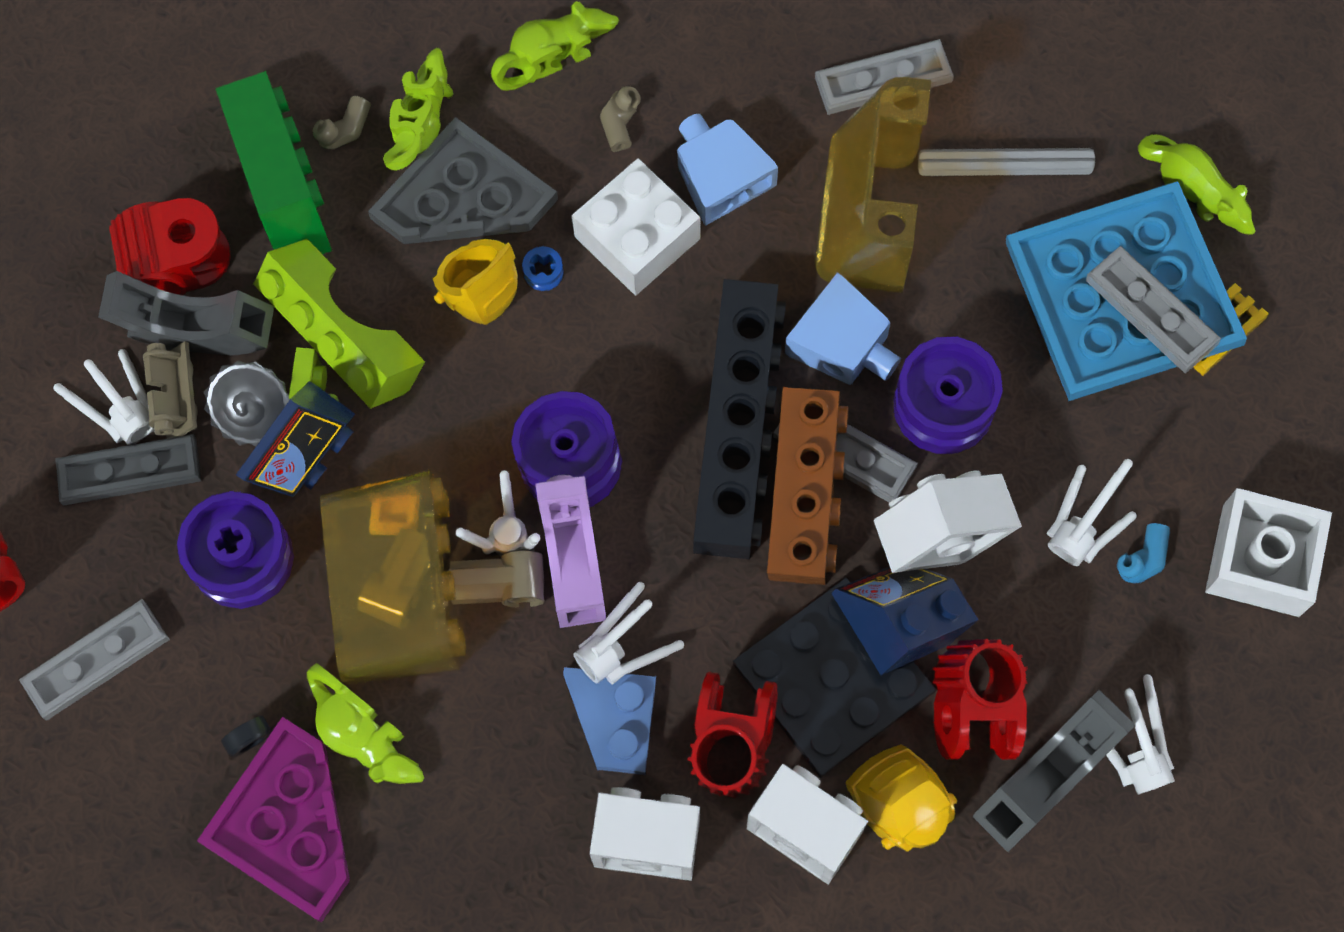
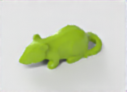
[491,1,619,91]
[383,48,453,170]
[1138,135,1255,235]
[307,663,424,784]

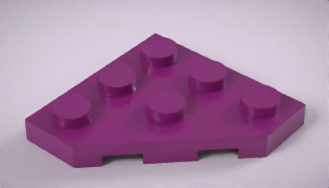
[197,717,350,923]

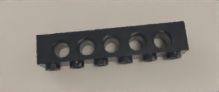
[693,279,786,559]

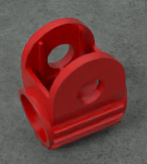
[109,198,231,296]
[933,639,1028,760]
[688,672,777,798]

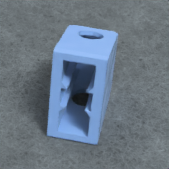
[677,114,778,226]
[785,273,901,385]

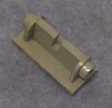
[143,341,198,439]

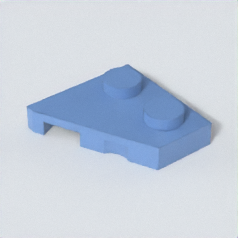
[563,667,656,775]

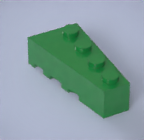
[215,71,332,254]

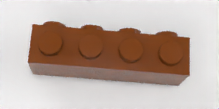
[767,387,849,585]

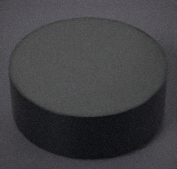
[221,716,272,757]

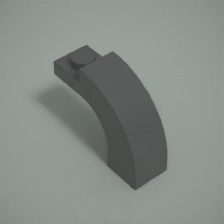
[98,271,274,356]
[972,690,1136,852]

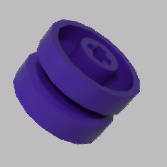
[893,337,1003,454]
[511,391,622,507]
[177,491,294,609]

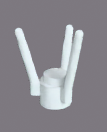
[54,349,154,445]
[1047,459,1137,566]
[456,470,540,556]
[574,582,684,685]
[1106,674,1175,795]

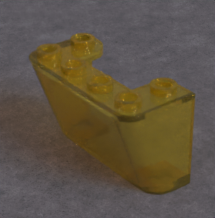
[815,77,931,293]
[321,469,467,685]

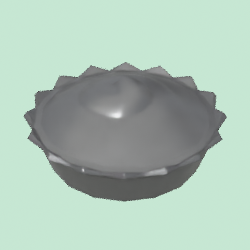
[204,360,290,446]

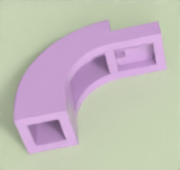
[536,475,606,628]

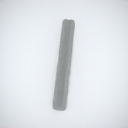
[918,148,1095,176]

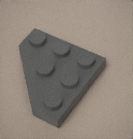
[368,117,558,244]

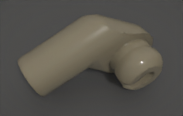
[600,86,641,152]
[313,96,371,150]

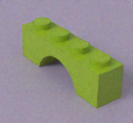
[253,239,425,409]

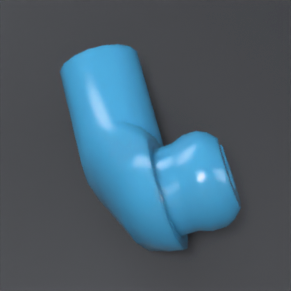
[1117,523,1170,583]

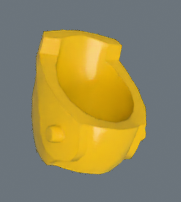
[433,239,518,325]
[845,745,957,852]

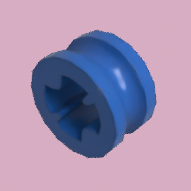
[522,246,564,291]

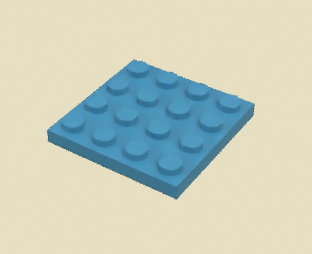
[1006,181,1247,401]

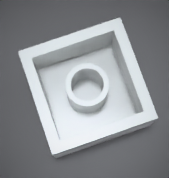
[572,159,701,296]
[874,471,1022,573]
[1205,488,1332,617]
[747,764,868,885]
[590,787,700,881]

